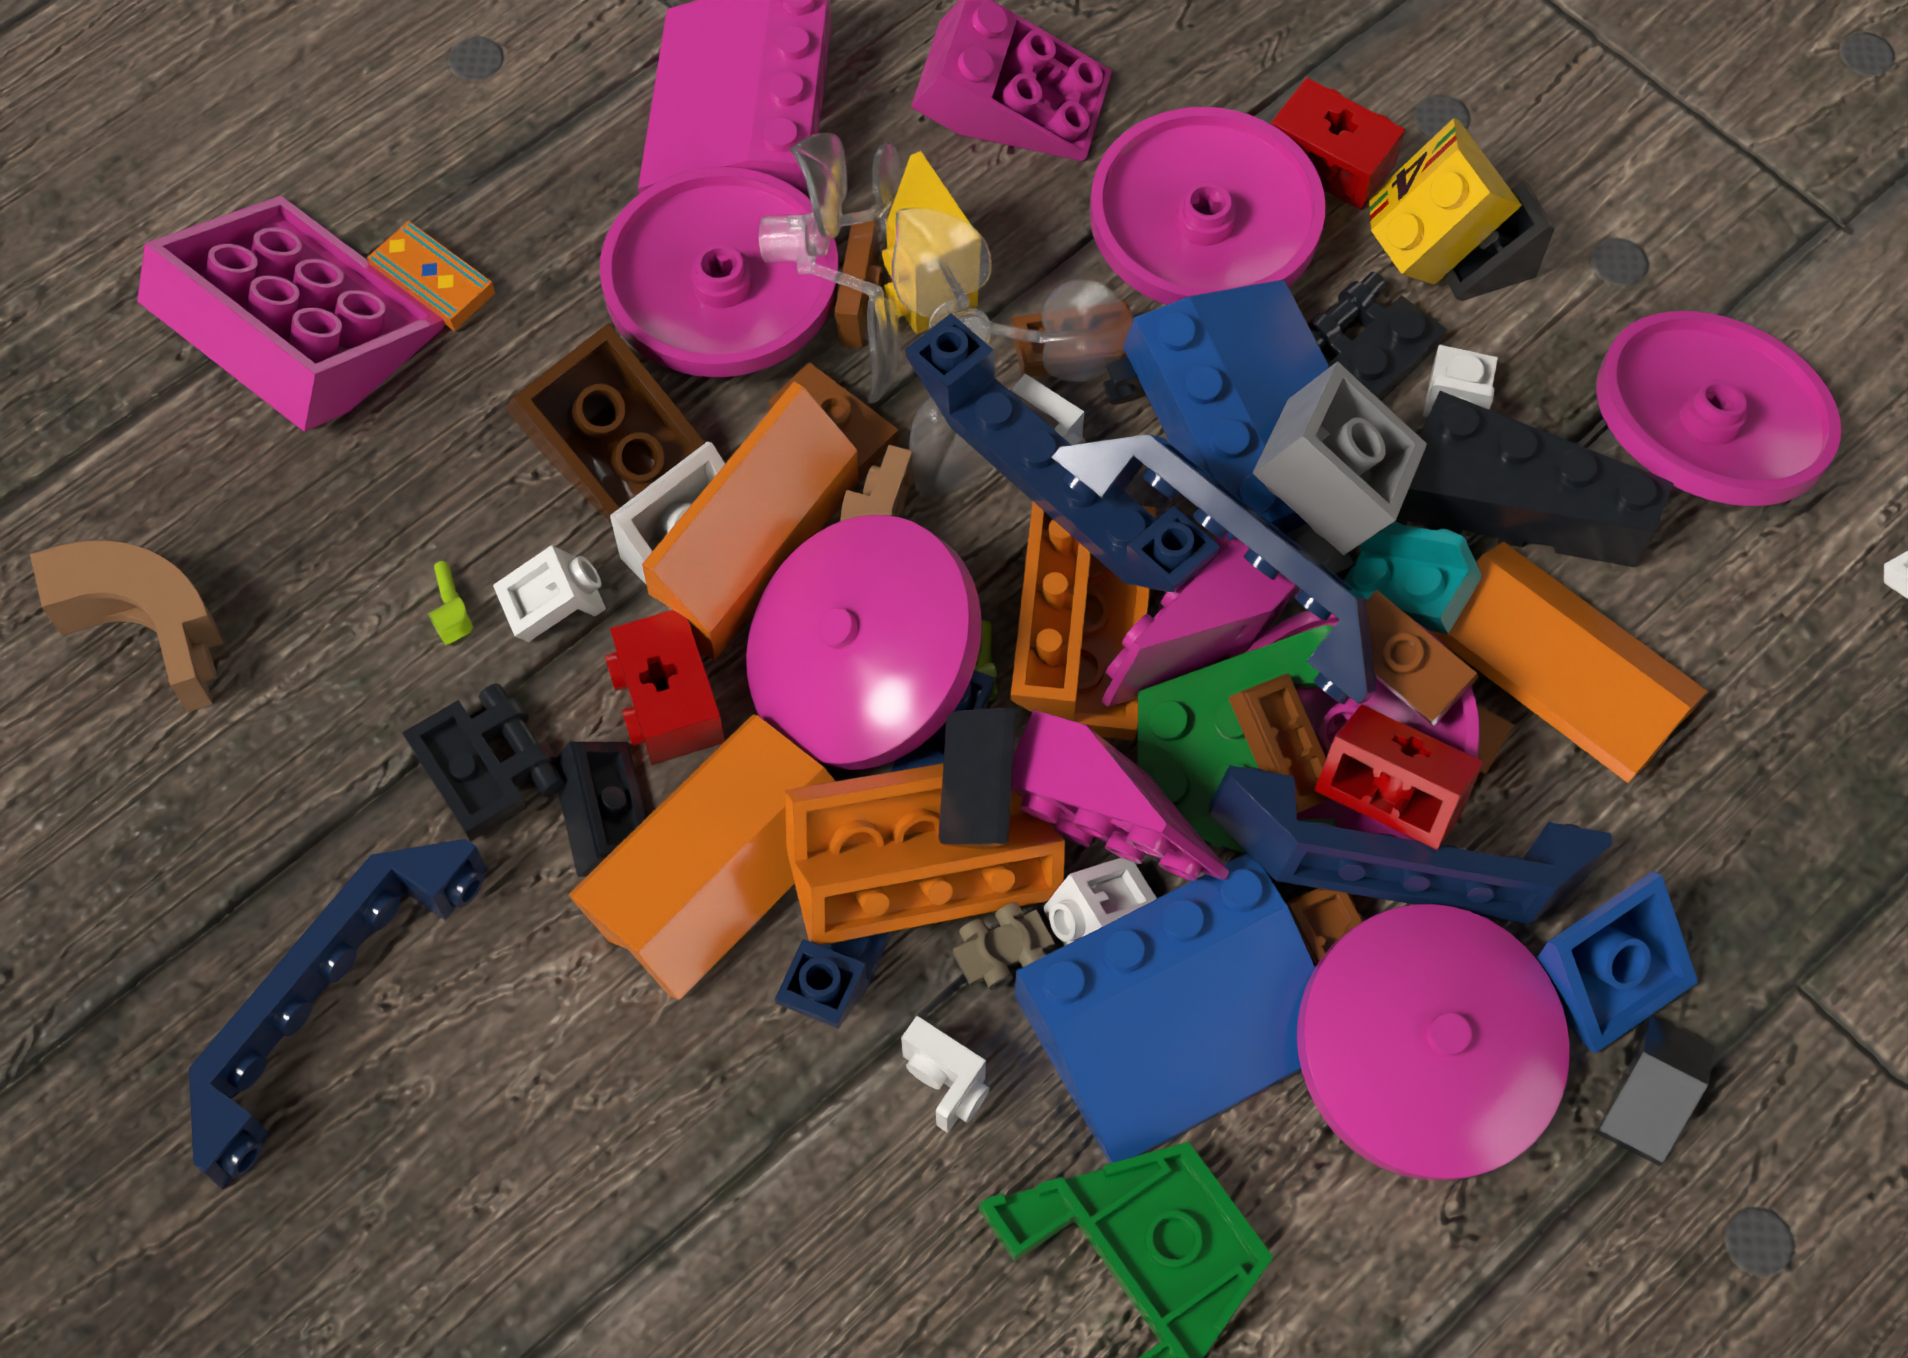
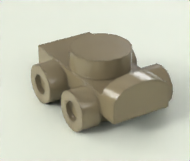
[953,902,1055,990]

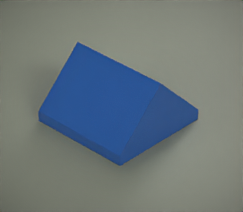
[1536,871,1698,1053]

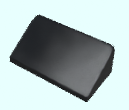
[938,708,1017,849]
[556,741,647,877]

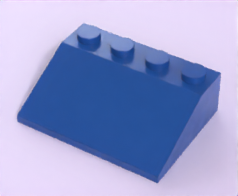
[1123,280,1329,540]
[1014,853,1315,1164]

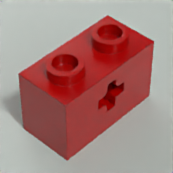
[1271,77,1406,211]
[604,609,725,765]
[1314,704,1484,850]

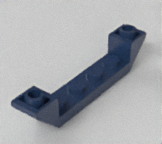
[905,313,1220,593]
[1052,434,1377,705]
[775,670,994,1029]
[1209,765,1613,924]
[189,839,487,1189]

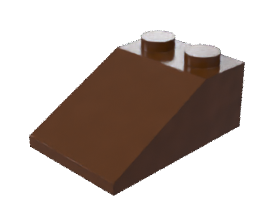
[506,323,705,525]

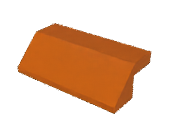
[642,381,859,661]
[1010,502,1156,740]
[1430,542,1708,784]
[568,715,836,1000]
[785,751,1065,945]

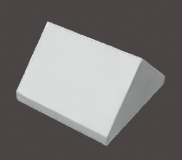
[610,442,725,610]

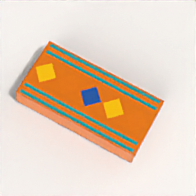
[367,221,496,331]

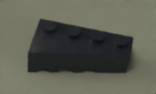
[1395,391,1674,567]

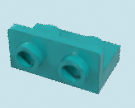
[1344,521,1482,634]

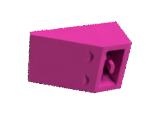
[910,0,1112,161]
[1101,536,1298,707]
[1012,710,1229,881]

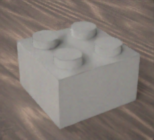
[1252,361,1427,555]

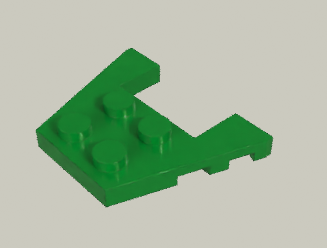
[1138,625,1337,854]
[979,1141,1273,1358]

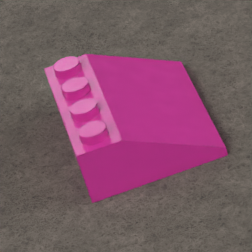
[638,0,832,199]
[137,196,445,432]

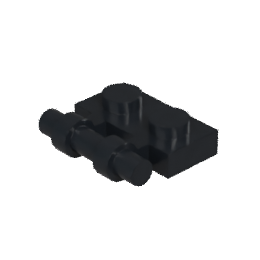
[1307,272,1447,401]
[402,683,565,842]

